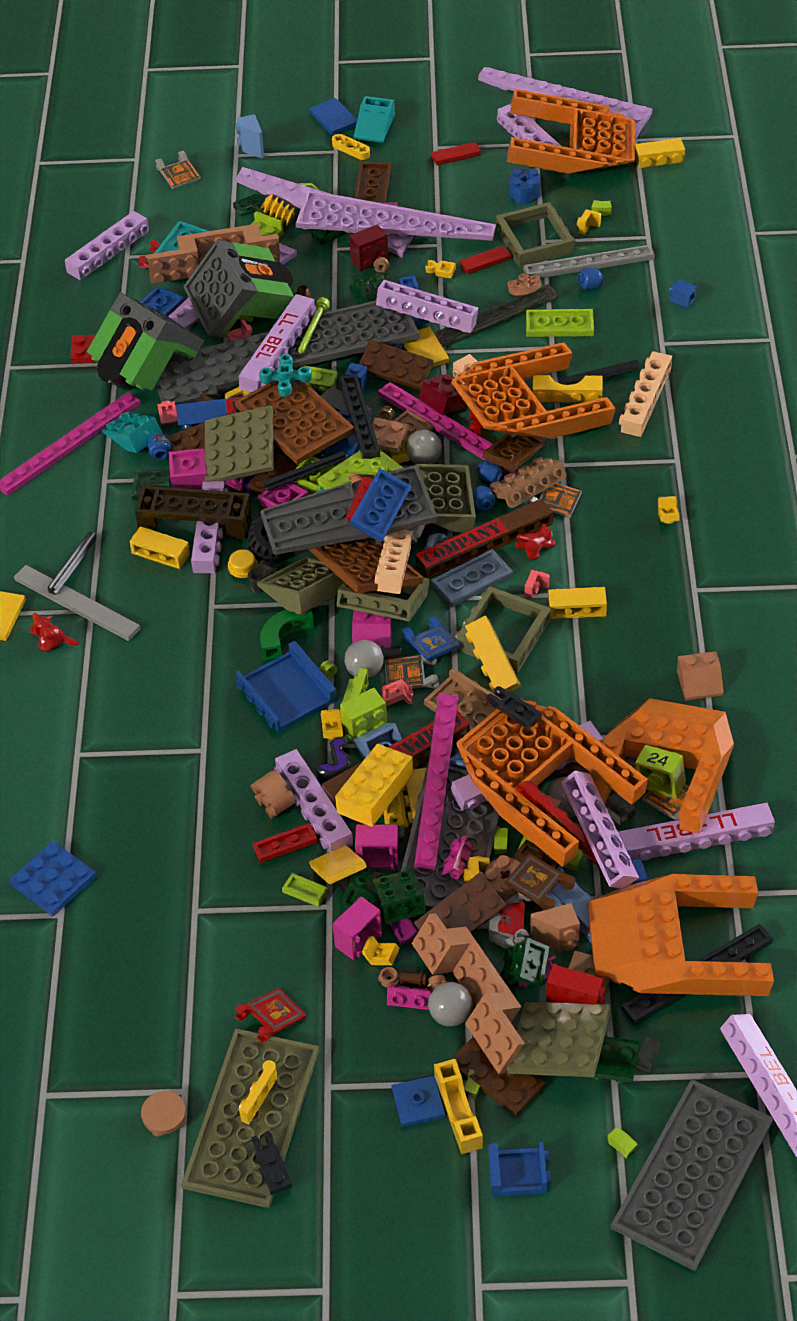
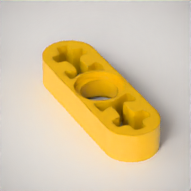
[332,134,370,160]

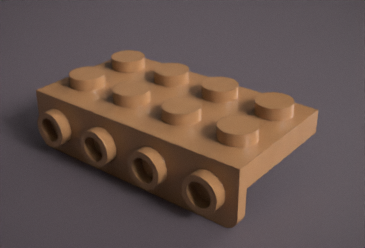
[489,457,567,508]
[424,668,502,731]

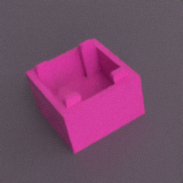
[169,448,207,490]
[355,824,399,869]
[333,896,382,961]

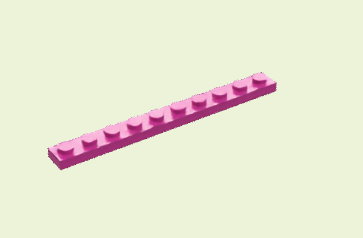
[378,382,521,475]
[0,392,140,496]
[414,693,458,870]

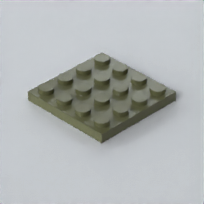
[205,406,274,482]
[506,1002,611,1077]

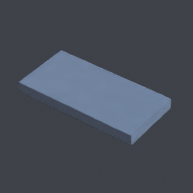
[431,549,513,607]

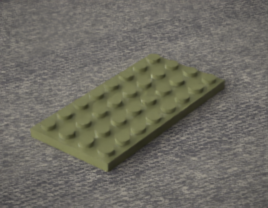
[181,1029,319,1208]

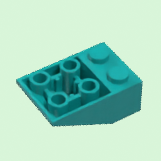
[353,96,395,143]
[101,412,163,453]

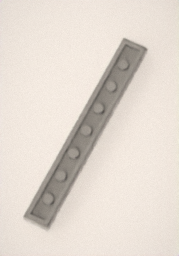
[523,245,655,278]
[14,565,140,641]

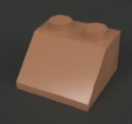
[677,651,724,701]
[530,903,580,952]

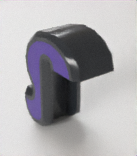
[316,737,352,783]

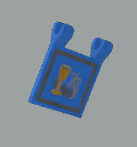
[402,616,460,661]

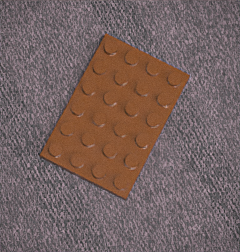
[235,380,355,464]
[308,537,423,594]

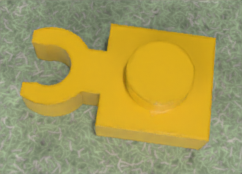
[425,260,456,278]

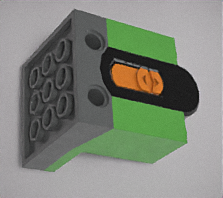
[183,240,294,338]
[87,292,204,391]

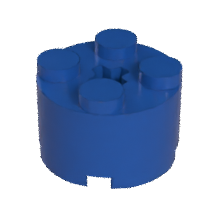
[509,168,541,204]

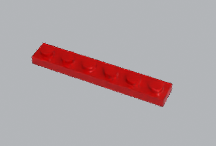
[515,781,601,869]

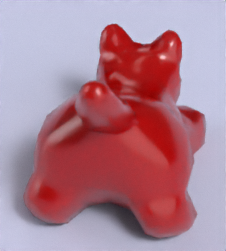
[516,524,556,560]
[30,613,79,652]

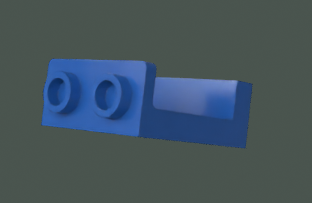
[488,1142,551,1196]

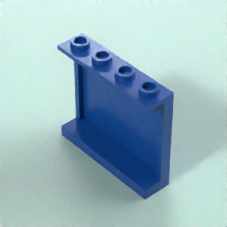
[236,641,337,733]

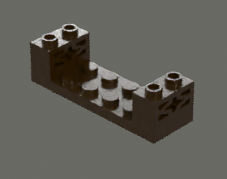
[135,485,252,540]

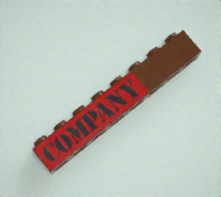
[415,499,553,579]
[322,710,470,810]

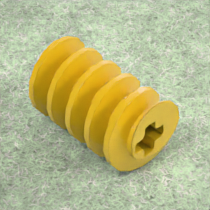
[260,194,295,227]

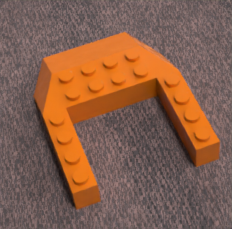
[507,88,635,173]
[452,342,616,438]
[456,698,648,867]
[589,698,734,834]
[587,874,774,996]

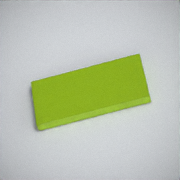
[526,309,594,337]

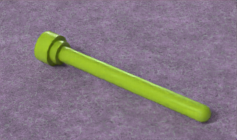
[298,297,330,354]

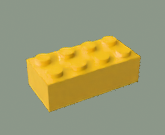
[335,743,413,827]

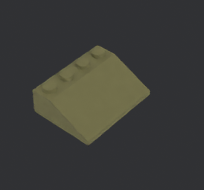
[415,464,476,532]
[257,556,344,614]

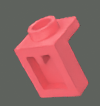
[226,319,253,341]
[158,401,178,426]
[524,570,550,600]
[382,679,413,706]

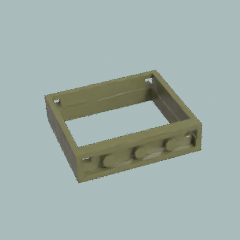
[496,202,576,268]
[337,577,429,621]
[454,586,551,673]

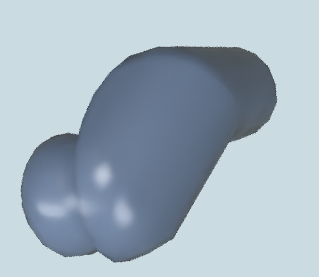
[424,533,447,550]

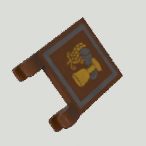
[505,853,575,910]

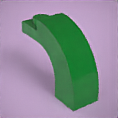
[260,610,314,661]

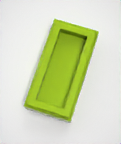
[282,873,329,907]

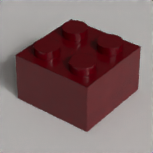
[349,224,389,272]
[419,374,467,416]

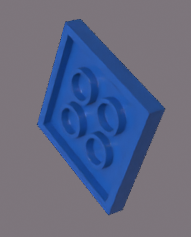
[9,841,97,917]

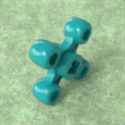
[259,354,312,397]

